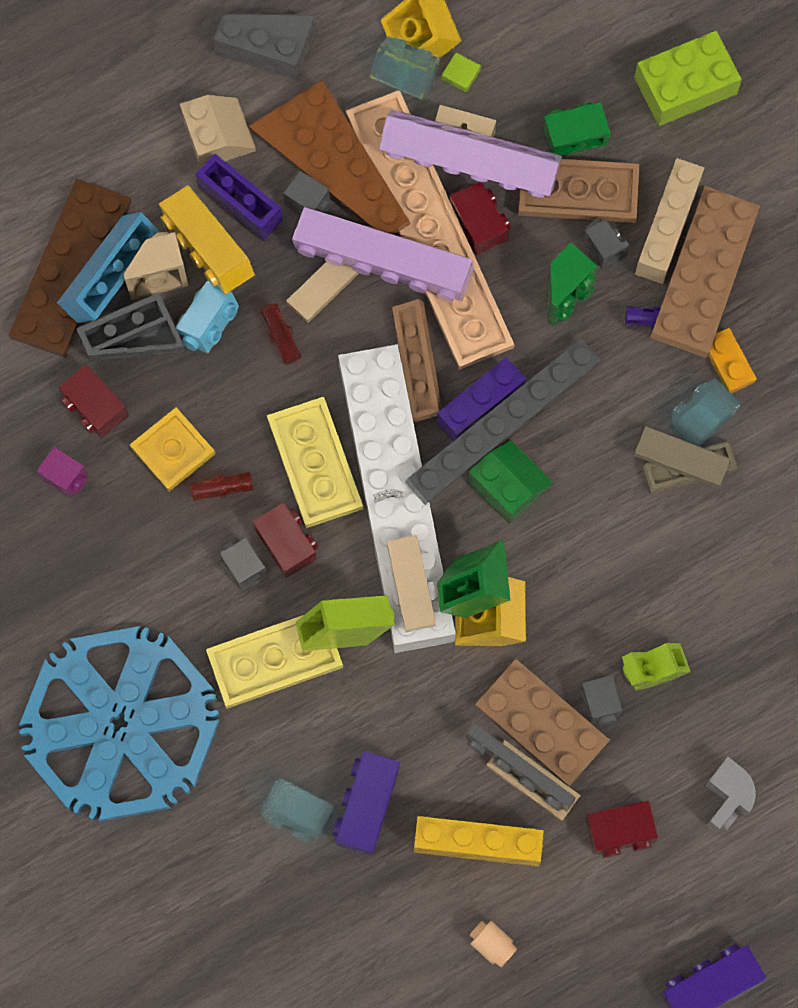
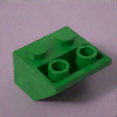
[547,243,597,327]
[437,541,511,618]

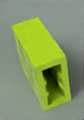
[296,595,395,651]

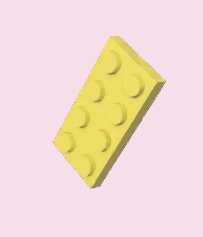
[267,397,363,528]
[206,615,343,709]

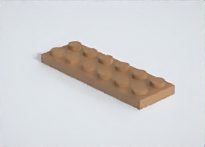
[650,186,760,358]

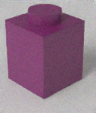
[37,447,87,498]

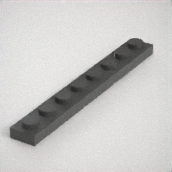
[405,338,601,505]

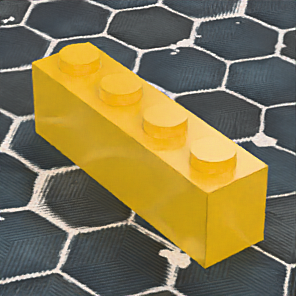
[159,185,255,294]
[414,816,544,867]

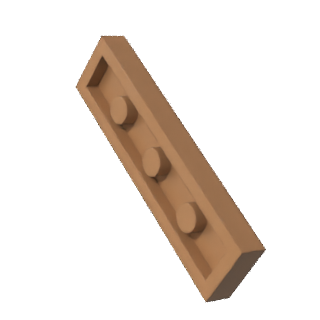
[392,299,442,422]

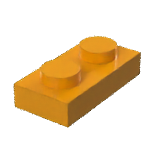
[708,328,757,394]

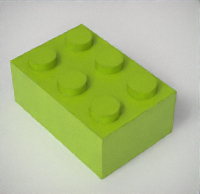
[634,31,742,126]

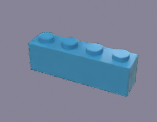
[57,212,160,323]

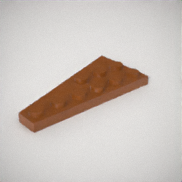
[248,80,411,235]

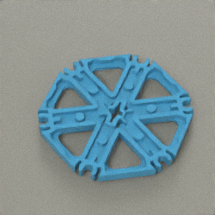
[19,626,220,822]

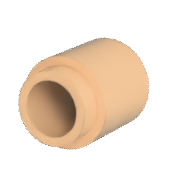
[470,920,517,968]

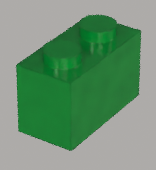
[543,102,611,156]

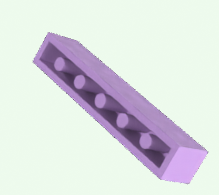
[379,110,562,198]
[292,207,474,302]

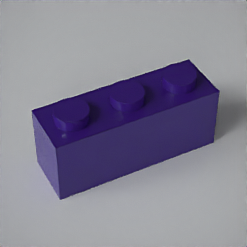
[195,154,283,241]
[437,357,526,441]
[332,751,400,856]
[661,944,767,1008]

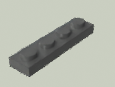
[466,723,576,812]

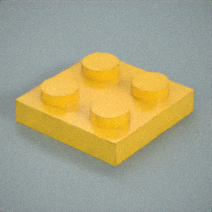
[130,407,215,492]

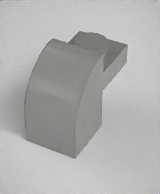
[706,757,756,833]

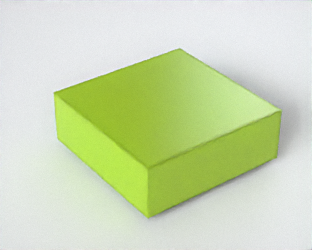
[441,53,481,93]

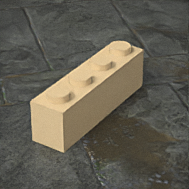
[635,158,704,284]

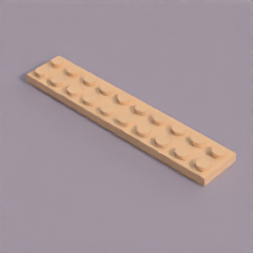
[346,90,514,370]

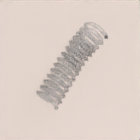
[373,489,404,503]

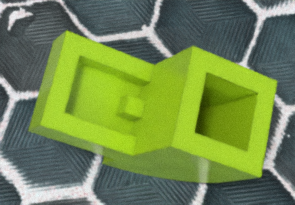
[622,643,691,690]

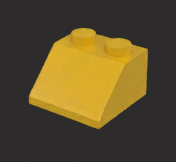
[380,0,461,70]
[455,577,526,646]

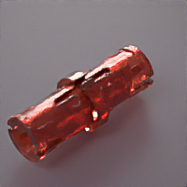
[260,303,301,364]
[190,471,253,502]

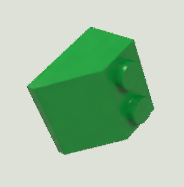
[468,440,553,524]

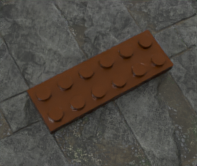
[9,179,132,358]

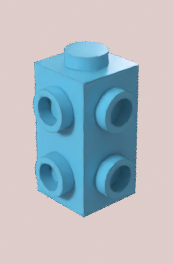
[176,281,239,353]

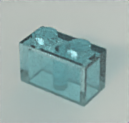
[370,36,441,100]
[669,378,740,447]
[260,777,335,844]

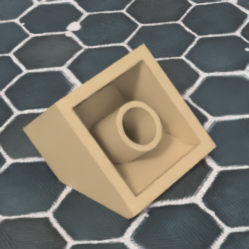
[180,95,256,168]
[124,232,188,300]

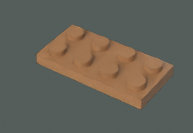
[518,159,639,223]
[475,659,610,787]

